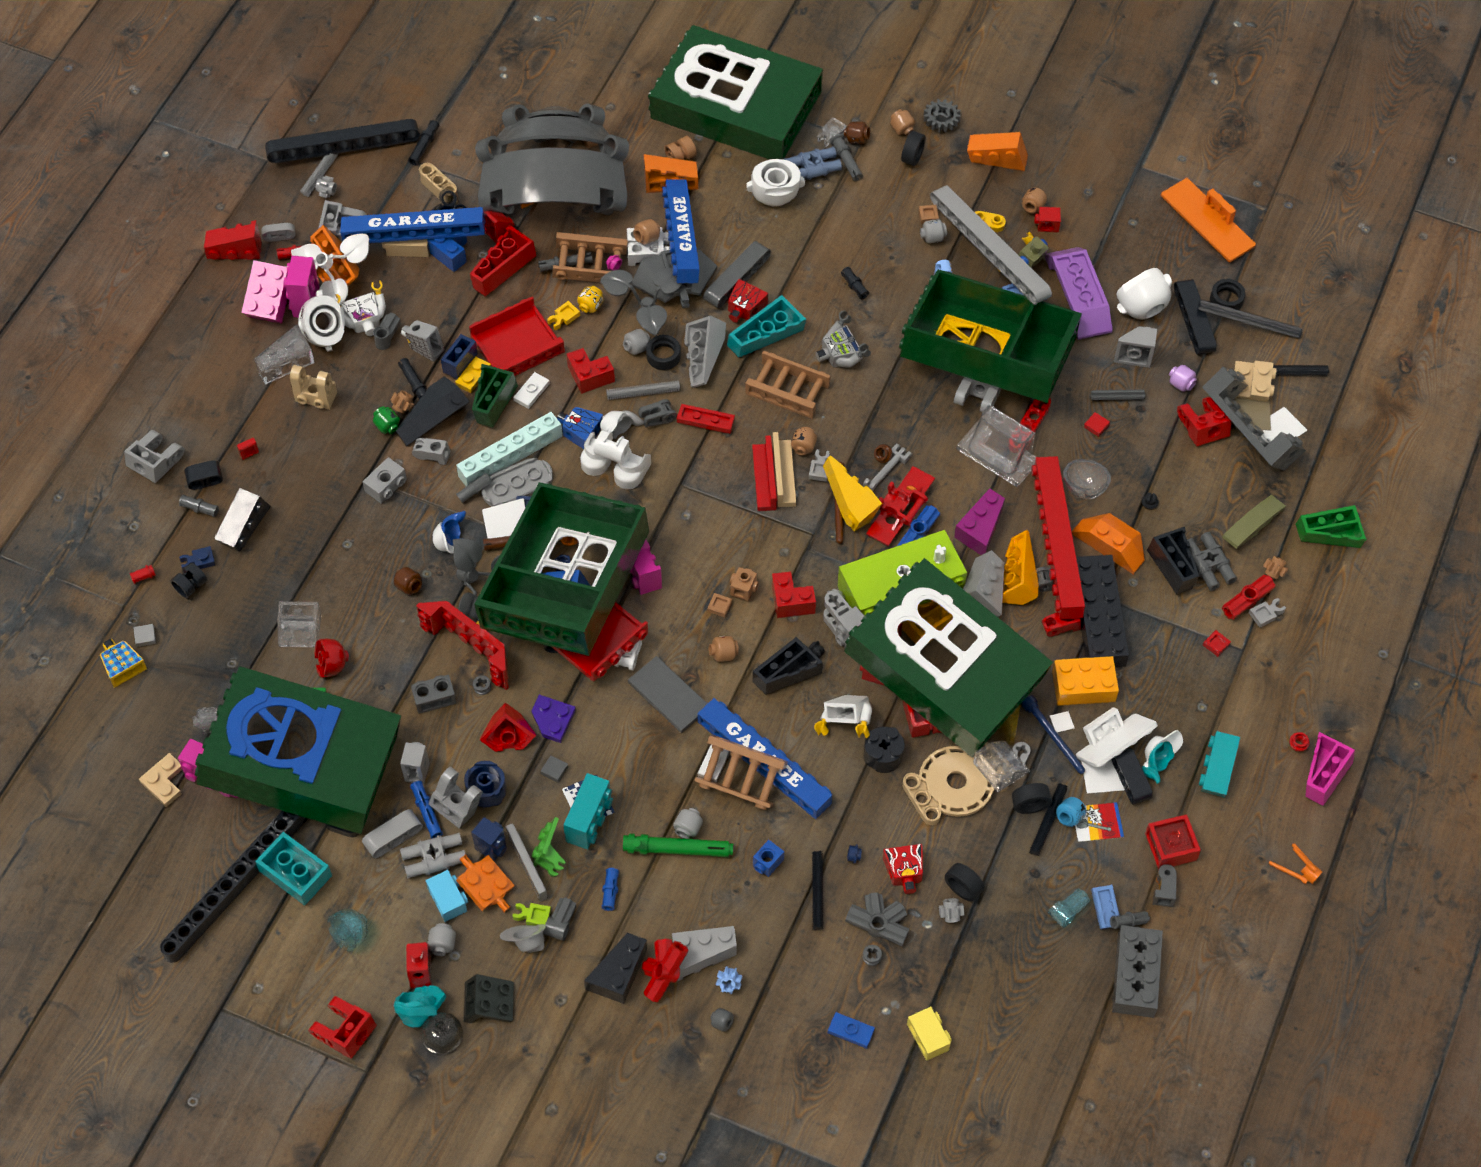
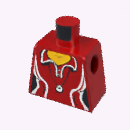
[883,844,923,894]

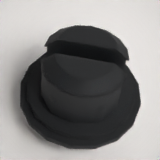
[1142,493,1159,509]
[809,641,825,658]

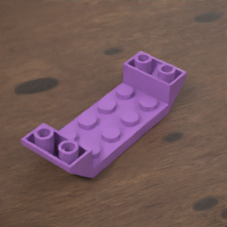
[1045,247,1112,340]

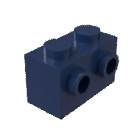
[441,334,478,379]
[471,817,507,862]

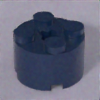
[464,761,507,808]

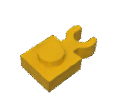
[547,301,580,331]

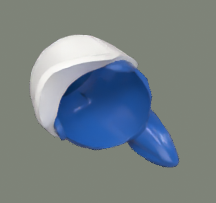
[433,511,466,554]

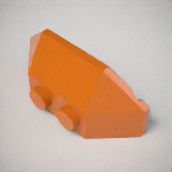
[310,225,359,286]
[1072,513,1145,574]

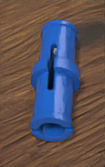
[601,868,619,911]

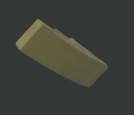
[1222,495,1286,549]

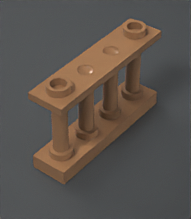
[552,232,628,283]
[745,351,830,419]
[695,735,788,810]

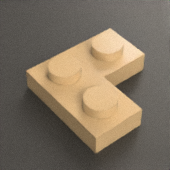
[139,753,183,807]

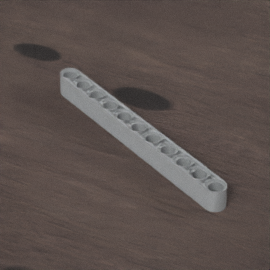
[930,185,1052,304]

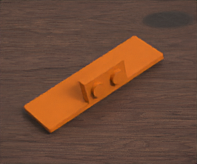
[1161,178,1256,262]

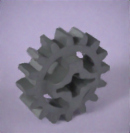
[923,99,961,132]

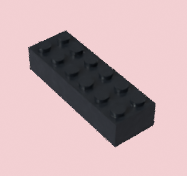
[1076,555,1129,667]

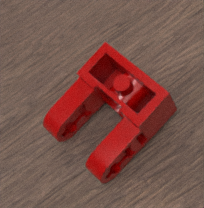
[1177,396,1231,446]
[308,996,377,1059]

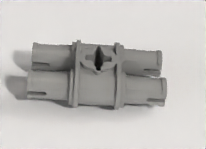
[400,832,465,878]

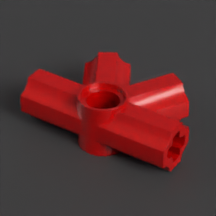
[641,938,689,1002]

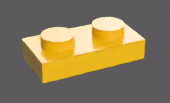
[455,356,491,393]

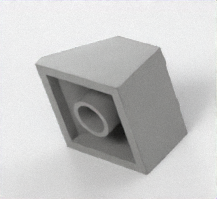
[1114,326,1157,368]

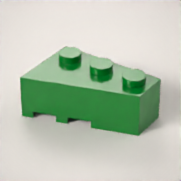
[1295,505,1366,548]

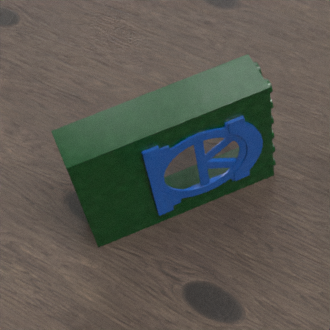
[194,666,401,834]

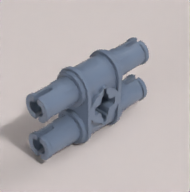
[784,147,842,180]

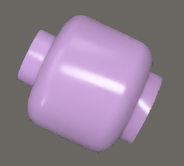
[1169,365,1197,392]

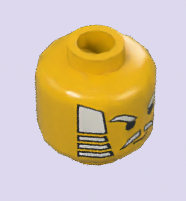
[577,286,604,313]

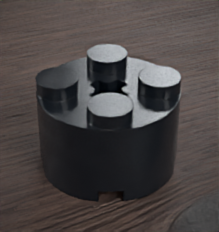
[864,727,905,773]

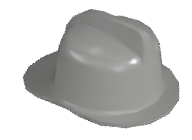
[500,924,546,952]

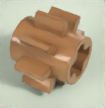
[391,390,414,413]
[1263,556,1288,579]

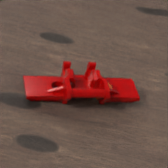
[866,466,935,547]

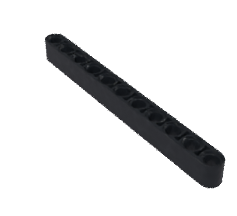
[160,811,308,963]

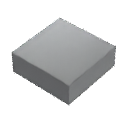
[134,624,156,647]

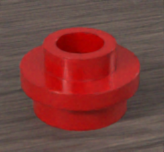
[1289,732,1310,752]

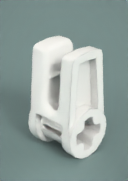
[614,640,642,671]

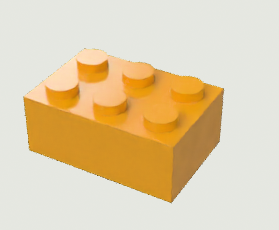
[1052,656,1119,706]

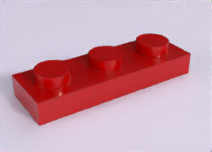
[677,404,735,434]

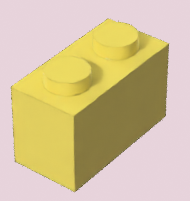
[907,1007,952,1061]

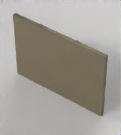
[1235,397,1271,431]

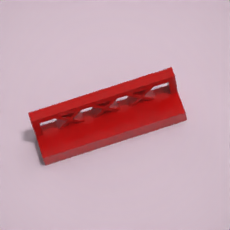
[752,435,777,511]

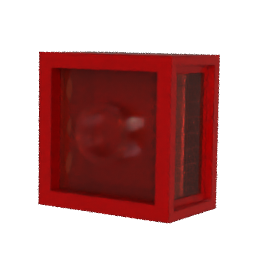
[1145,814,1201,870]

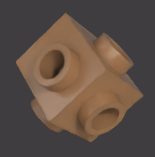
[730,567,759,601]

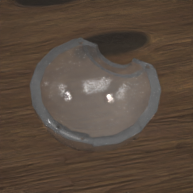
[1063,459,1111,500]

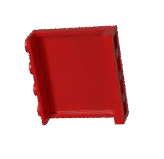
[469,296,565,376]
[551,602,648,682]

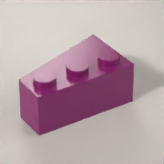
[954,488,1005,555]

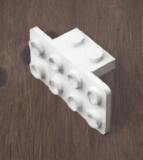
[1076,707,1158,767]

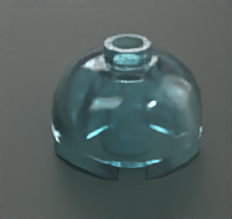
[327,908,368,952]

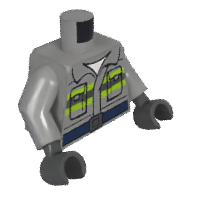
[816,310,871,368]

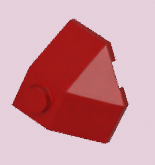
[484,211,514,244]
[480,702,536,752]

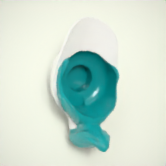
[1142,730,1183,784]

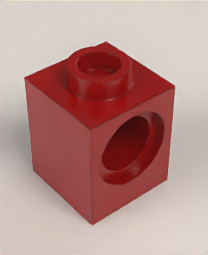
[1034,207,1061,232]

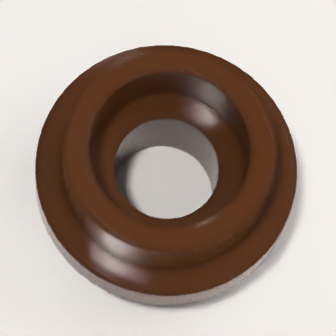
[874,444,892,463]

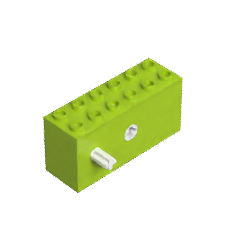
[838,530,967,616]

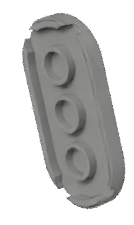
[481,458,553,507]

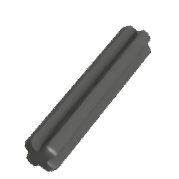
[1090,389,1145,400]

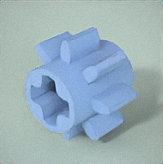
[716,966,742,994]

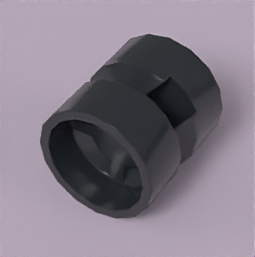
[170,562,207,599]

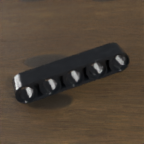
[1174,279,1216,355]

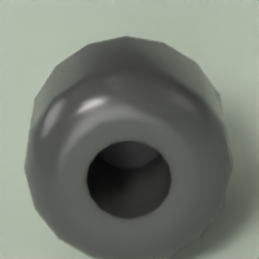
[710,1008,734,1032]

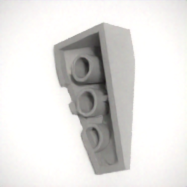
[684,316,726,388]

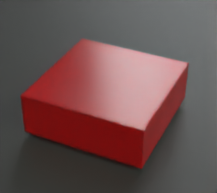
[1084,412,1110,437]
[237,437,259,460]
[1203,630,1231,657]

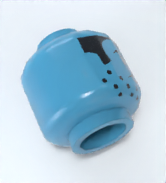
[1056,797,1086,827]

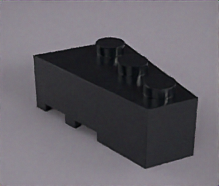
[1147,526,1199,595]
[753,637,823,695]

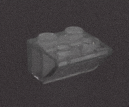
[277,601,322,647]
[973,741,1030,792]

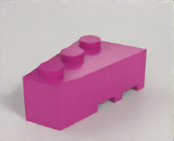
[1305,732,1355,806]

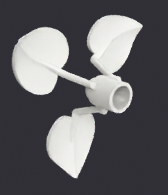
[291,234,369,306]

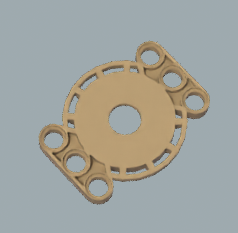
[902,742,1010,826]

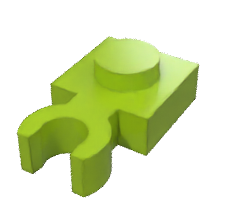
[513,903,551,925]

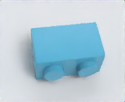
[425,870,468,922]

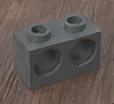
[411,675,457,714]

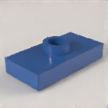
[828,1012,875,1049]

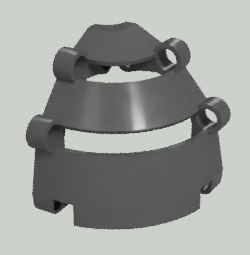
[475,104,629,216]

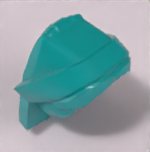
[393,985,447,1028]

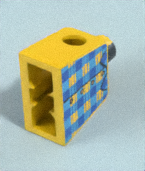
[100,639,147,688]

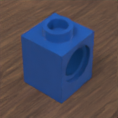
[753,840,784,877]

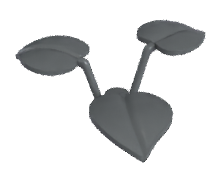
[600,268,682,336]
[453,538,500,622]

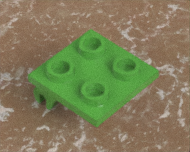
[531,817,566,877]

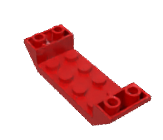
[416,601,509,690]

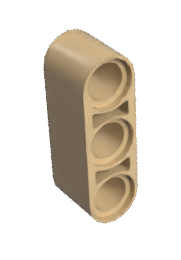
[419,163,458,202]

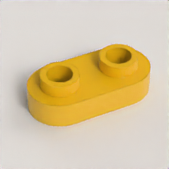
[975,211,1006,232]

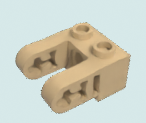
[290,365,337,409]

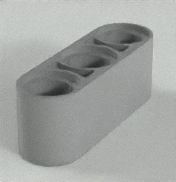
[362,809,423,858]

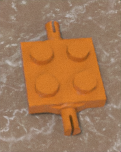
[456,854,514,913]

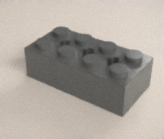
[1112,925,1163,1018]

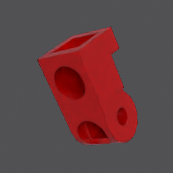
[1042,612,1081,637]

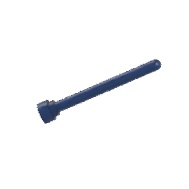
[1021,695,1085,774]

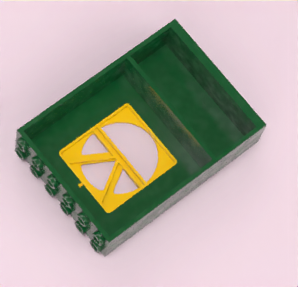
[899,269,1082,403]

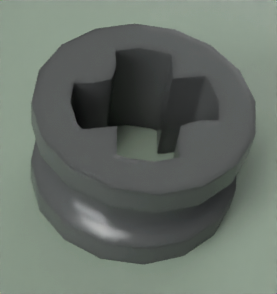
[473,675,491,695]
[863,945,882,966]

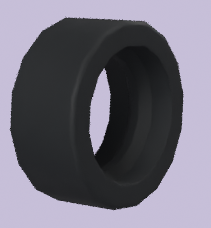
[901,131,926,166]
[1210,279,1246,310]
[646,335,681,370]
[1011,783,1052,814]
[944,863,985,902]

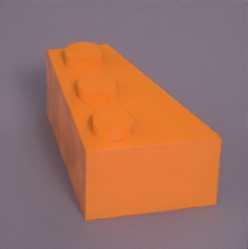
[644,154,698,193]

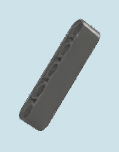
[703,241,771,308]

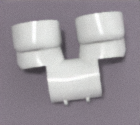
[580,430,651,489]

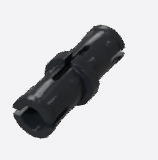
[841,267,869,300]

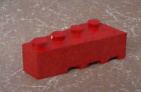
[470,225,537,297]

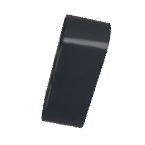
[1111,748,1153,805]

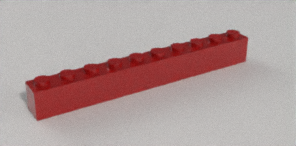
[1031,456,1085,619]

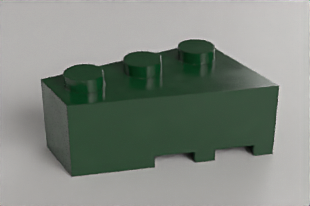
[472,364,518,427]

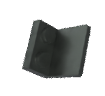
[464,974,514,1023]

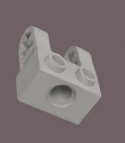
[318,200,367,242]
[954,377,1001,415]
[124,430,185,483]
[823,591,864,648]
[429,766,482,829]

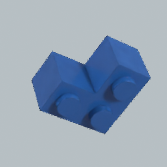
[427,236,467,272]

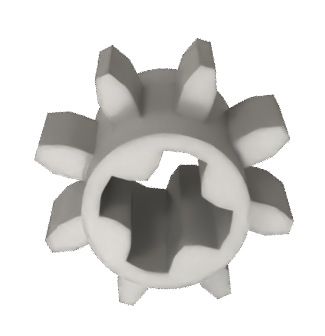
[315,176,337,198]
[939,898,965,923]

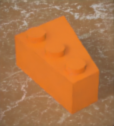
[967,132,1028,171]

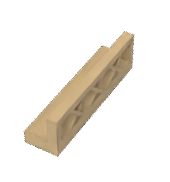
[772,432,796,507]

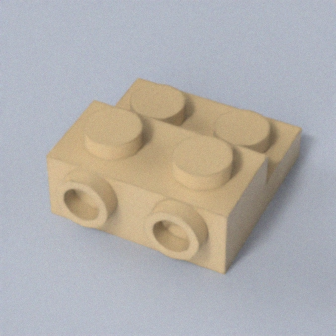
[1234,361,1276,402]

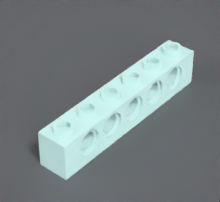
[456,412,563,486]

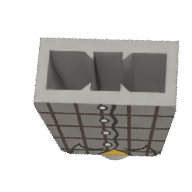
[401,320,445,362]

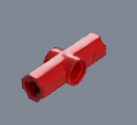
[1222,575,1276,620]

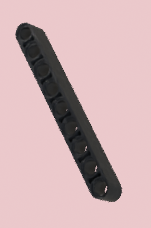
[265,119,420,163]

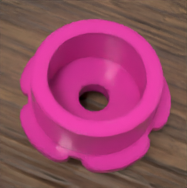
[606,255,622,271]

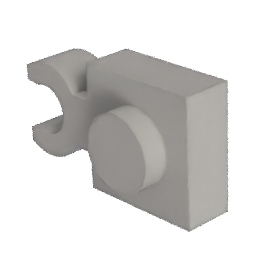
[809,449,829,482]
[1249,598,1286,628]

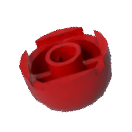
[314,638,349,677]

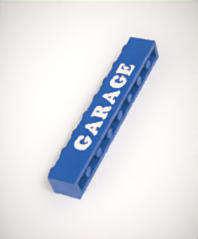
[662,179,699,283]
[340,207,485,243]
[698,698,832,819]

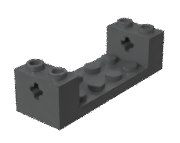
[1202,366,1306,471]

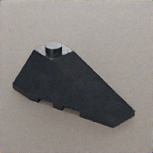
[396,376,469,447]

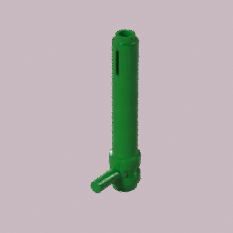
[623,833,733,857]

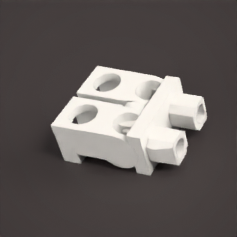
[627,227,671,266]

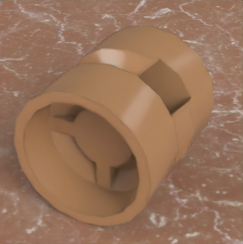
[664,136,697,160]

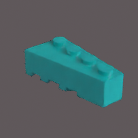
[727,295,806,357]

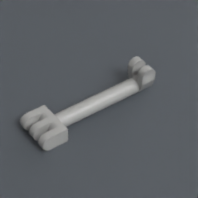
[863,444,912,491]

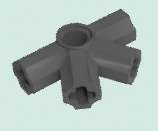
[845,893,909,946]

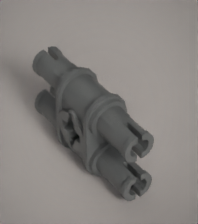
[1187,532,1237,591]

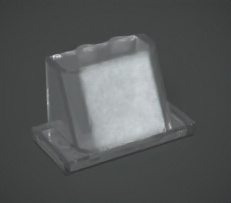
[956,405,1036,487]

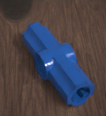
[897,505,940,546]

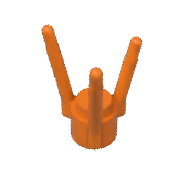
[1269,843,1323,884]

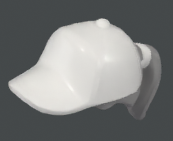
[600,410,644,439]

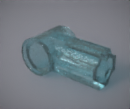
[1048,888,1090,928]

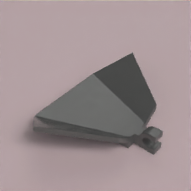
[631,248,717,309]

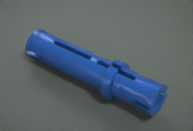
[410,781,443,839]

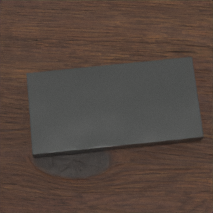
[628,656,707,733]

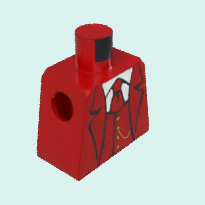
[728,279,768,322]

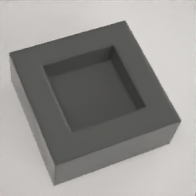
[541,755,568,783]

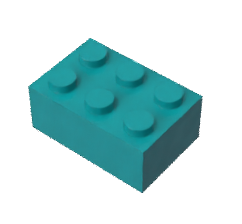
[563,773,613,850]
[255,832,332,906]

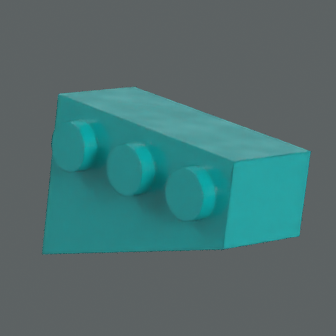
[1199,731,1240,797]

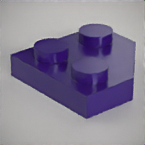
[531,695,576,743]

